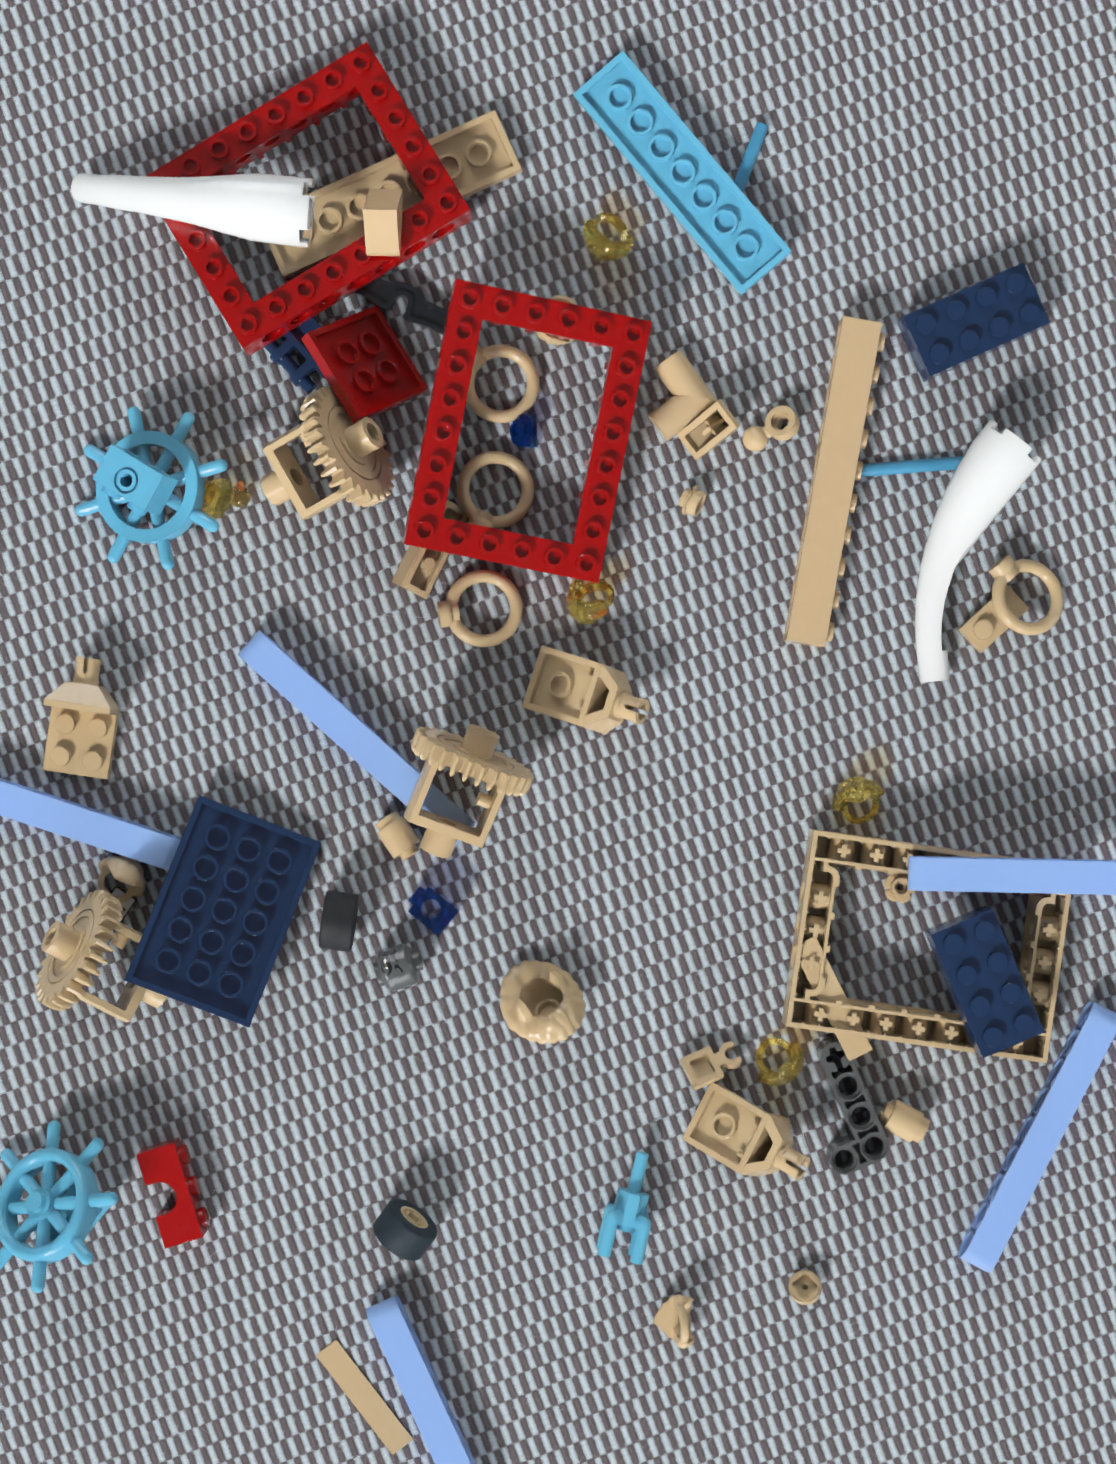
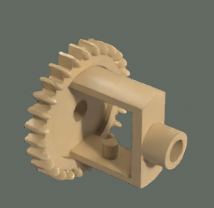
[261,385,395,519]
[403,724,534,859]
[35,889,167,1022]

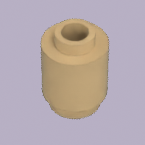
[375,811,421,861]
[878,1099,930,1143]

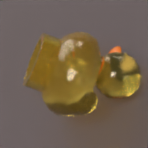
[202,478,251,519]

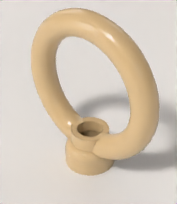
[466,344,540,423]
[457,451,534,529]
[988,554,1064,635]
[437,569,523,647]

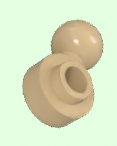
[743,405,800,452]

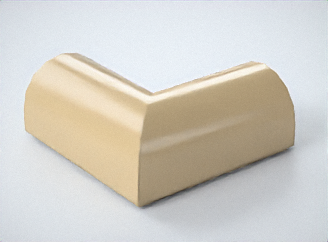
[647,350,718,442]

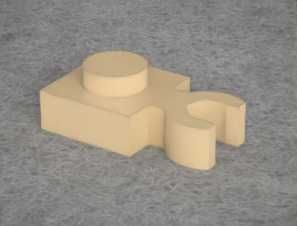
[680,1041,742,1091]

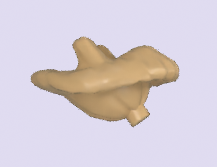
[500,960,586,1044]

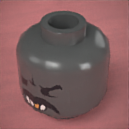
[373,944,424,991]

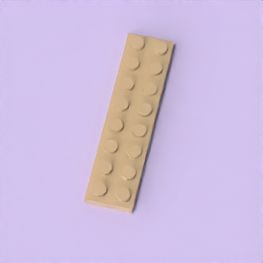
[268,110,522,280]

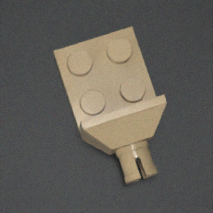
[522,645,650,734]
[42,656,120,780]
[682,1082,810,1181]

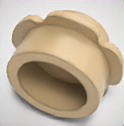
[678,485,707,517]
[884,874,915,903]

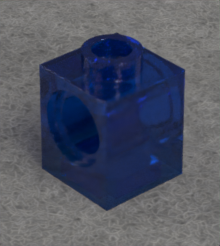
[408,884,460,936]

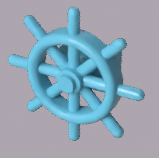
[75,406,228,570]
[0,1120,118,1293]

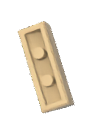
[392,500,468,600]

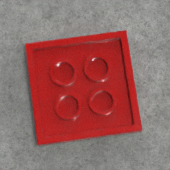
[301,305,429,424]

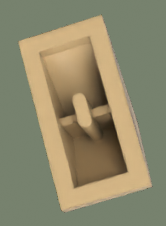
[363,189,403,256]
[677,399,740,460]

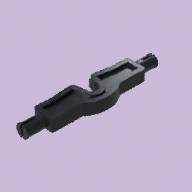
[354,278,448,335]

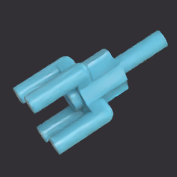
[596,1151,651,1265]

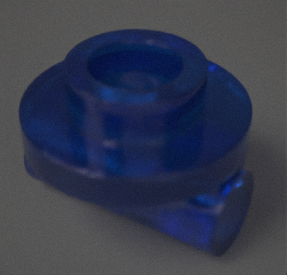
[510,414,538,449]

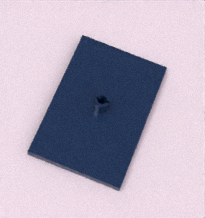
[124,795,321,1027]

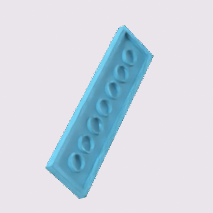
[573,51,792,296]

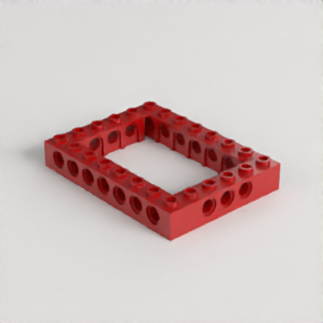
[147,42,472,356]
[402,279,652,583]

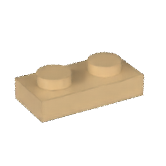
[957,585,1029,653]

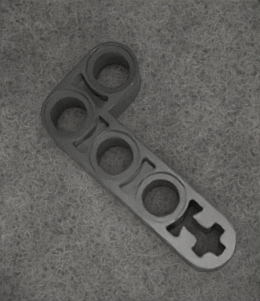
[817,1038,889,1175]

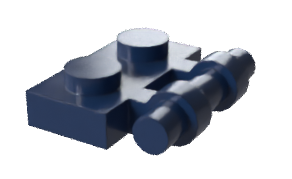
[264,317,325,394]

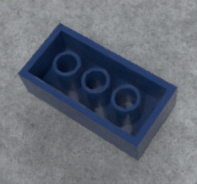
[897,262,1050,382]
[924,905,1045,1058]

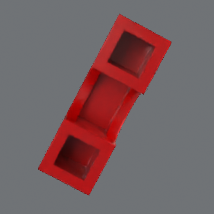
[136,1137,210,1249]

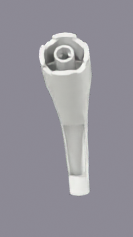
[71,173,315,248]
[915,420,1041,683]

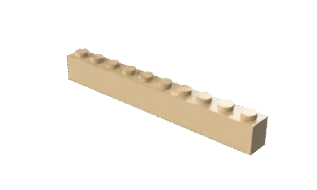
[783,316,886,648]

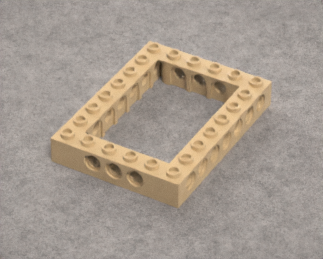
[782,828,1071,1063]

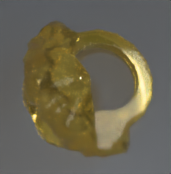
[583,212,635,262]
[566,579,615,625]
[832,776,885,824]
[755,1037,804,1087]

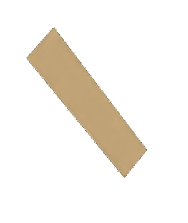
[792,937,873,1061]
[316,1340,413,1455]

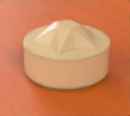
[788,1270,822,1305]

